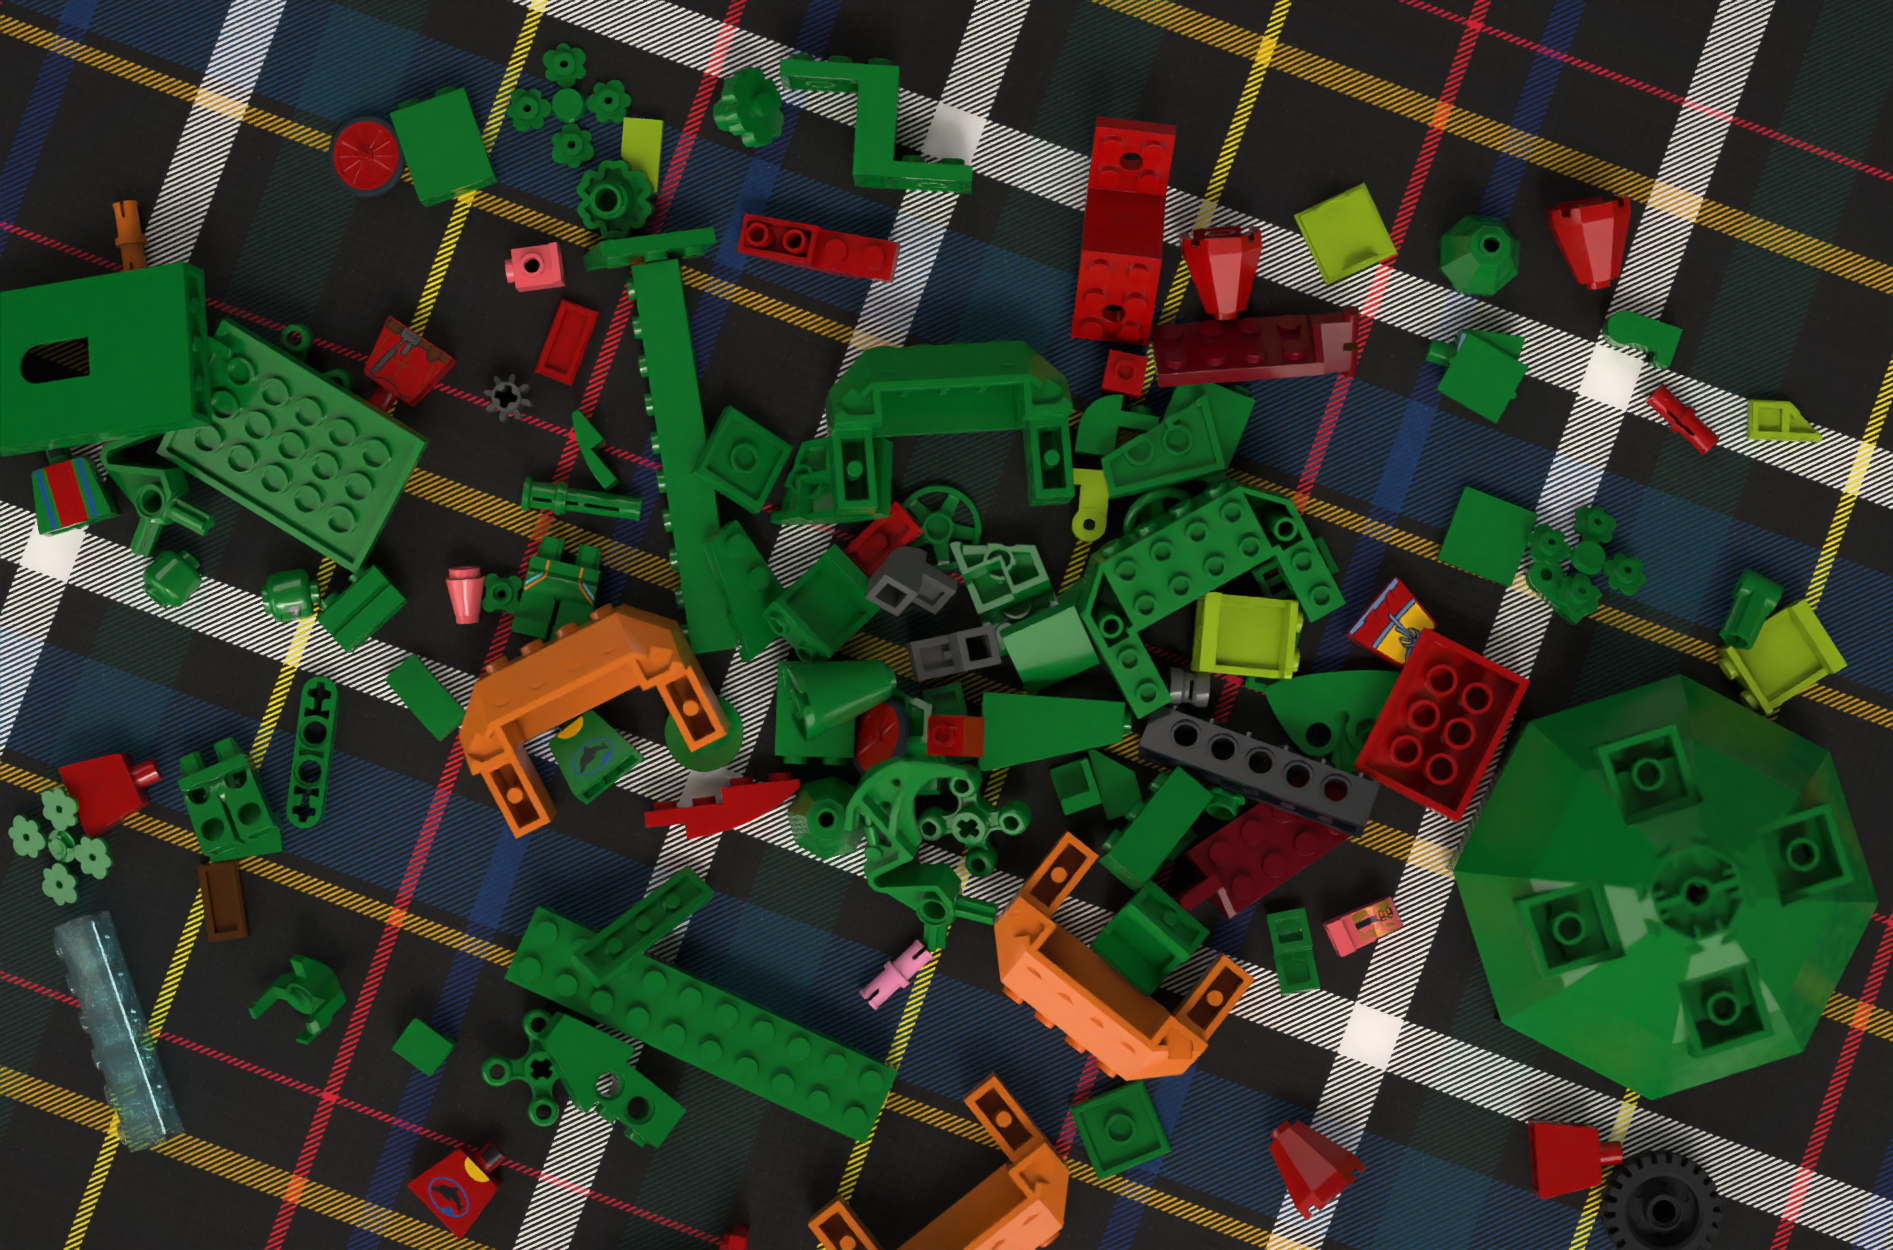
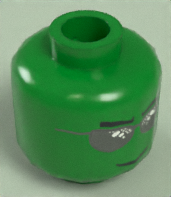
[261,568,321,622]

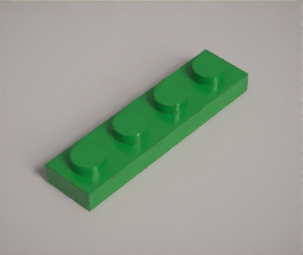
[570,865,714,988]

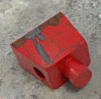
[363,316,457,413]

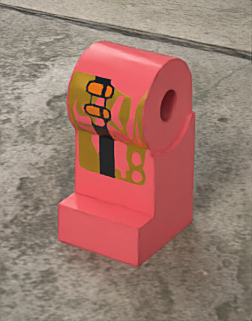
[1322,896,1404,957]

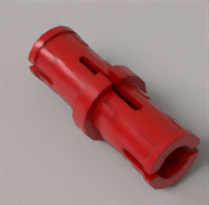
[1645,384,1720,455]

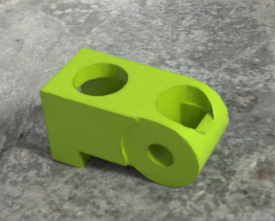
[1071,468,1109,542]

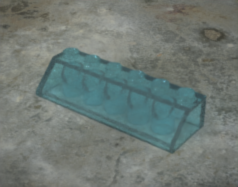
[53,910,184,1152]

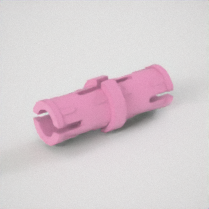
[859,939,934,1010]

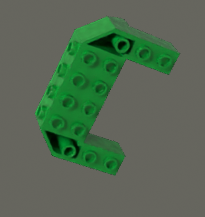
[825,339,1075,518]
[1075,478,1346,720]

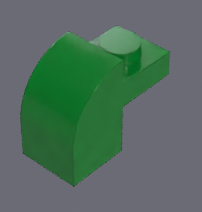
[1073,394,1160,458]

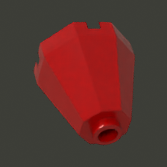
[1544,194,1631,290]
[1179,225,1262,320]
[1269,1120,1367,1221]

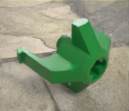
[248,954,346,1045]

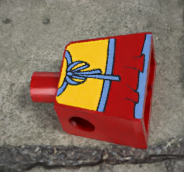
[1344,577,1437,668]

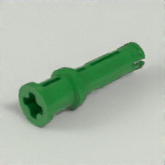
[521,476,643,522]

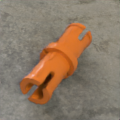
[112,200,148,271]

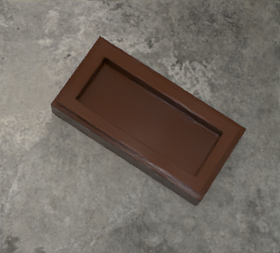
[197,858,250,943]

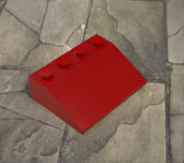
[1352,627,1530,822]

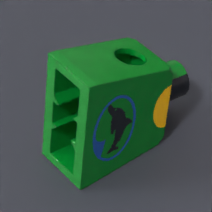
[549,709,645,805]

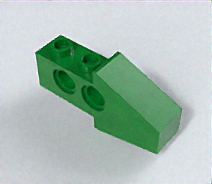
[537,1011,686,1148]

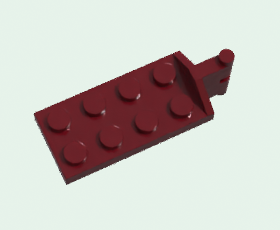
[1150,306,1359,387]
[1171,775,1352,919]

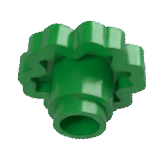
[713,66,784,148]
[576,160,655,239]

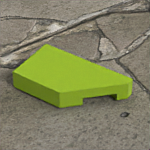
[621,117,664,194]
[1746,400,1822,443]

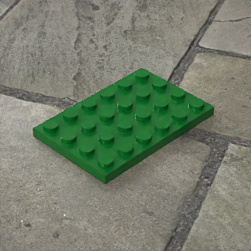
[156,317,430,573]

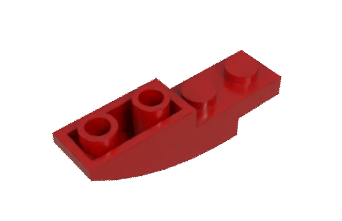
[737,213,901,283]
[644,772,802,839]

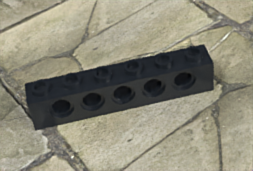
[1138,705,1380,839]

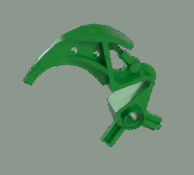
[100,335,235,558]
[845,757,999,952]

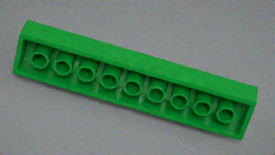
[504,904,899,1144]

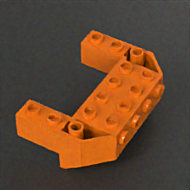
[459,603,731,839]
[994,830,1255,1081]
[807,1071,1069,1250]

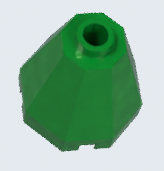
[1438,215,1520,297]
[787,775,865,860]

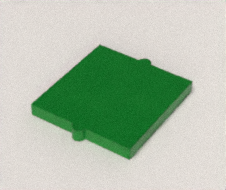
[1436,333,1528,424]

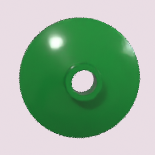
[665,695,744,772]

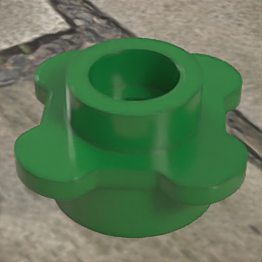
[481,574,523,614]
[1206,786,1246,821]

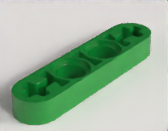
[286,676,340,828]

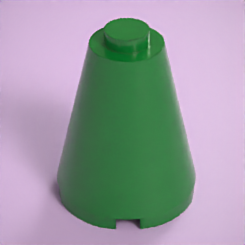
[782,660,897,741]

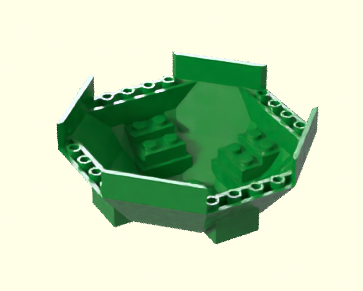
[1446,674,1879,1100]

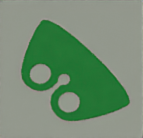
[1265,670,1400,756]

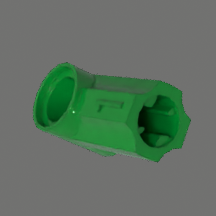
[1719,567,1784,650]

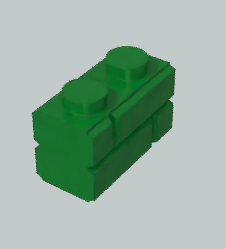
[316,564,410,653]

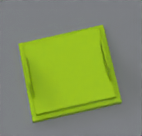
[1294,183,1397,286]

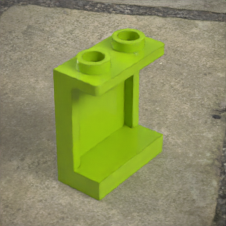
[1191,592,1303,679]
[1717,599,1847,716]

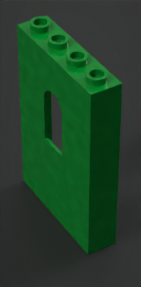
[0,261,212,457]

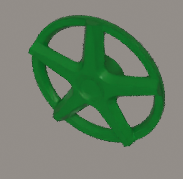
[902,485,982,573]

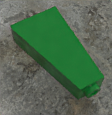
[978,692,1132,771]

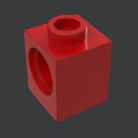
[1100,349,1149,401]
[927,715,985,757]

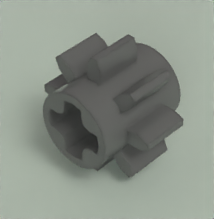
[483,374,533,423]

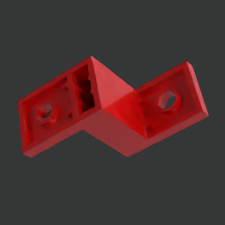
[1071,117,1176,346]

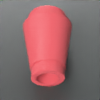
[445,566,485,624]

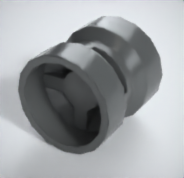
[1165,667,1210,709]

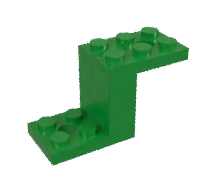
[779,53,973,194]

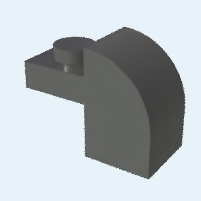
[864,546,958,617]
[907,625,1002,682]

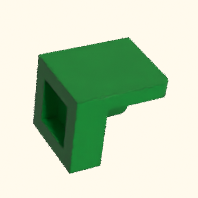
[1050,758,1102,815]
[392,1018,459,1077]

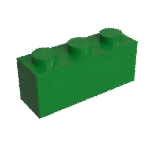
[1098,766,1214,891]

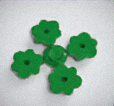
[506,43,632,169]
[1527,506,1646,615]
[8,787,113,906]

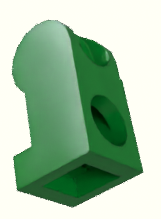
[1601,310,1683,370]
[1525,561,1603,626]

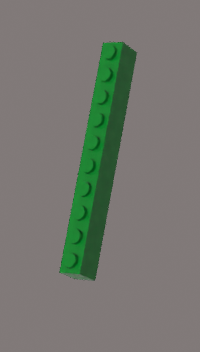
[626,259,741,655]

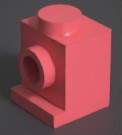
[505,242,566,292]

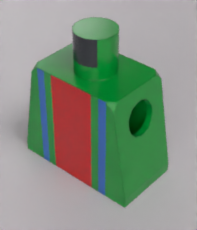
[31,447,121,537]

